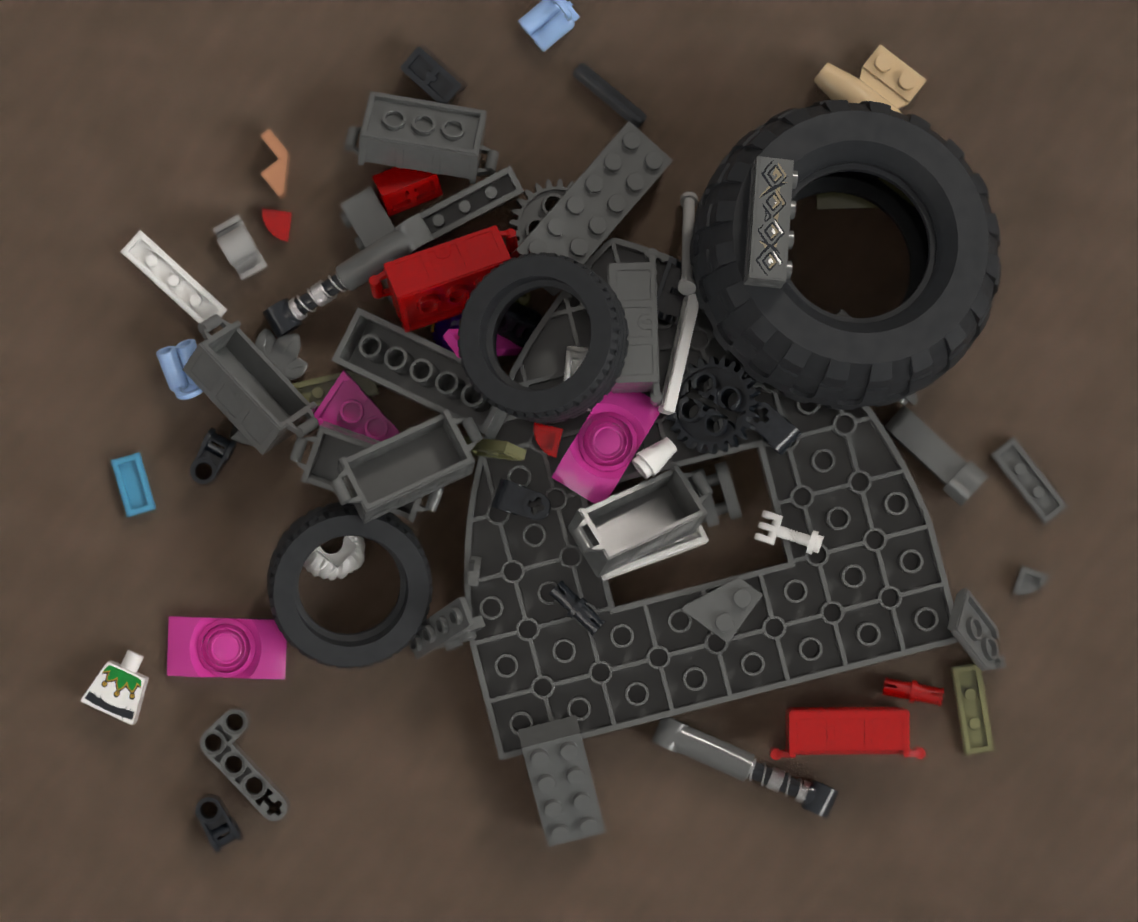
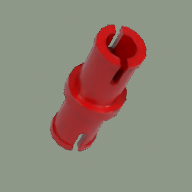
[882,677,944,706]

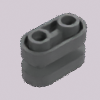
[688,461,742,528]

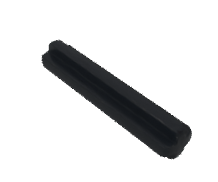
[572,62,648,128]

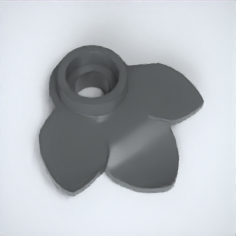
[255,329,309,380]

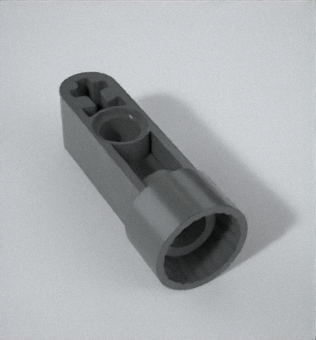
[884,405,989,507]

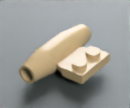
[814,44,927,113]

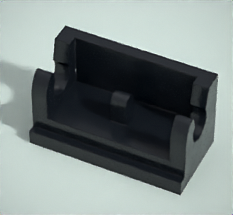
[400,45,468,104]
[657,257,694,325]

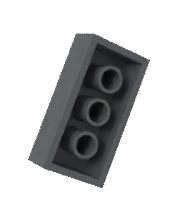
[518,715,606,847]

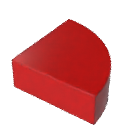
[262,209,293,242]
[533,423,563,458]

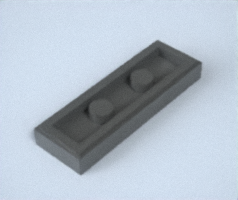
[990,436,1068,525]

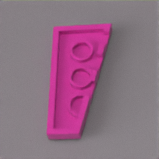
[314,370,401,441]

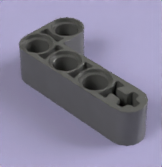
[199,708,290,821]

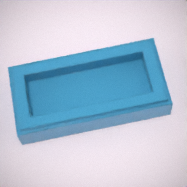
[111,452,157,517]

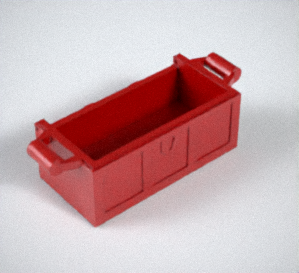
[369,225,518,333]
[769,707,926,760]

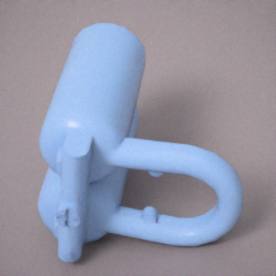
[518,0,580,52]
[156,339,203,400]

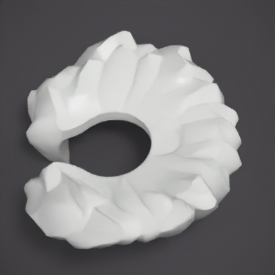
[303,536,365,580]

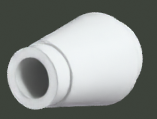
[632,437,677,479]

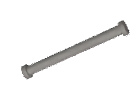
[678,192,698,295]

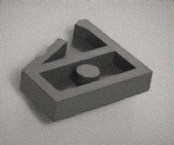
[681,577,763,643]

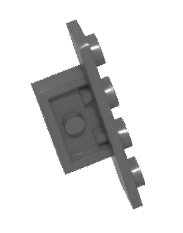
[409,597,486,659]

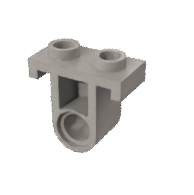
[213,215,268,281]

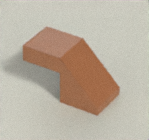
[260,129,290,200]

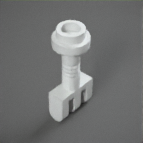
[754,510,824,555]

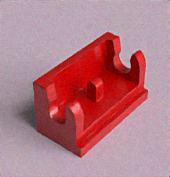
[372,167,443,217]

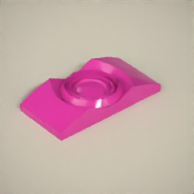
[551,391,660,504]
[167,616,287,679]

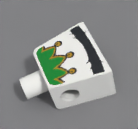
[81,650,149,725]

